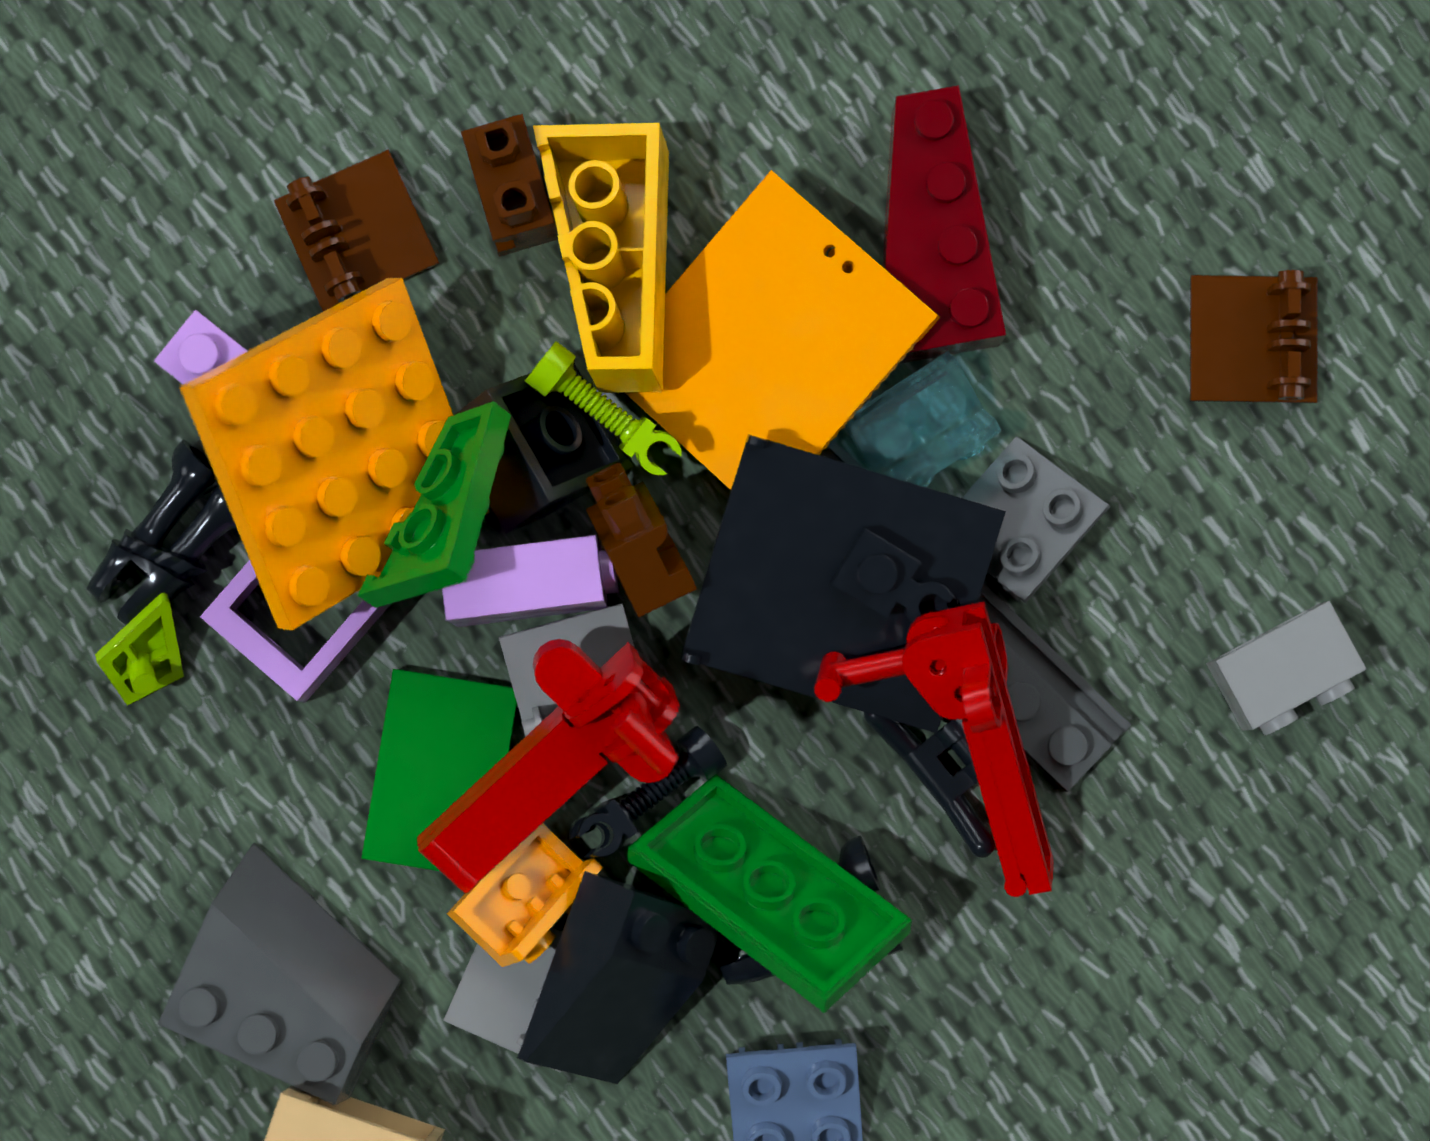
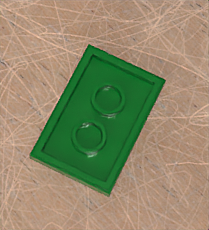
[361,669,518,871]

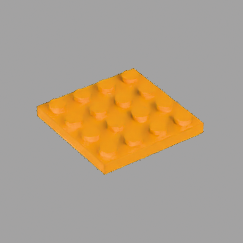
[180,278,489,630]

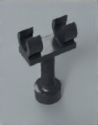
[568,726,727,858]

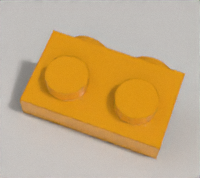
[447,823,603,967]

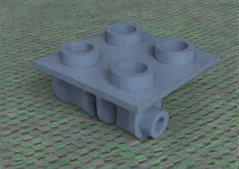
[726,1039,863,1141]

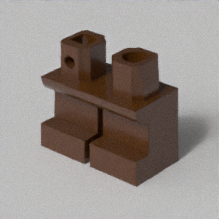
[461,114,558,257]
[586,463,697,618]

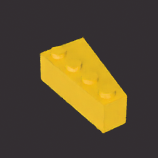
[533,123,669,393]

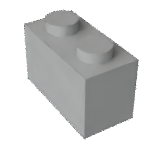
[1206,601,1367,736]

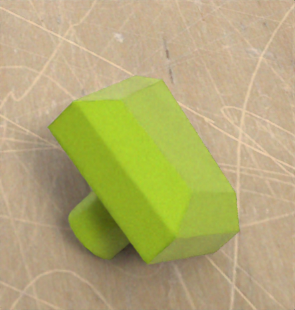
[95,593,184,706]

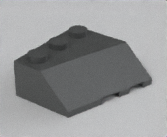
[158,843,402,1105]

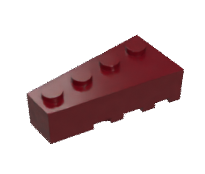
[882,85,1006,364]

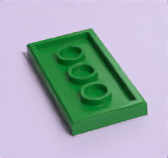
[627,774,912,1013]

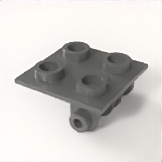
[962,436,1110,603]

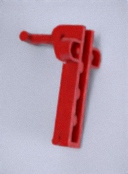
[814,602,1054,897]
[417,639,680,893]

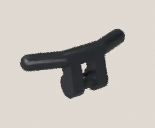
[864,712,995,858]

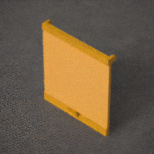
[624,170,941,490]

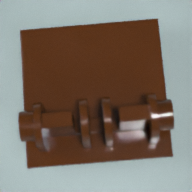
[274,149,440,312]
[1190,270,1318,403]

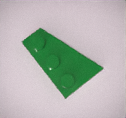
[357,401,511,608]

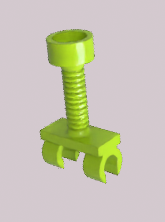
[525,341,681,476]

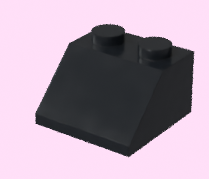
[455,363,633,534]

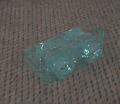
[845,351,1001,487]

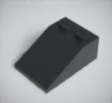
[517,871,720,1084]

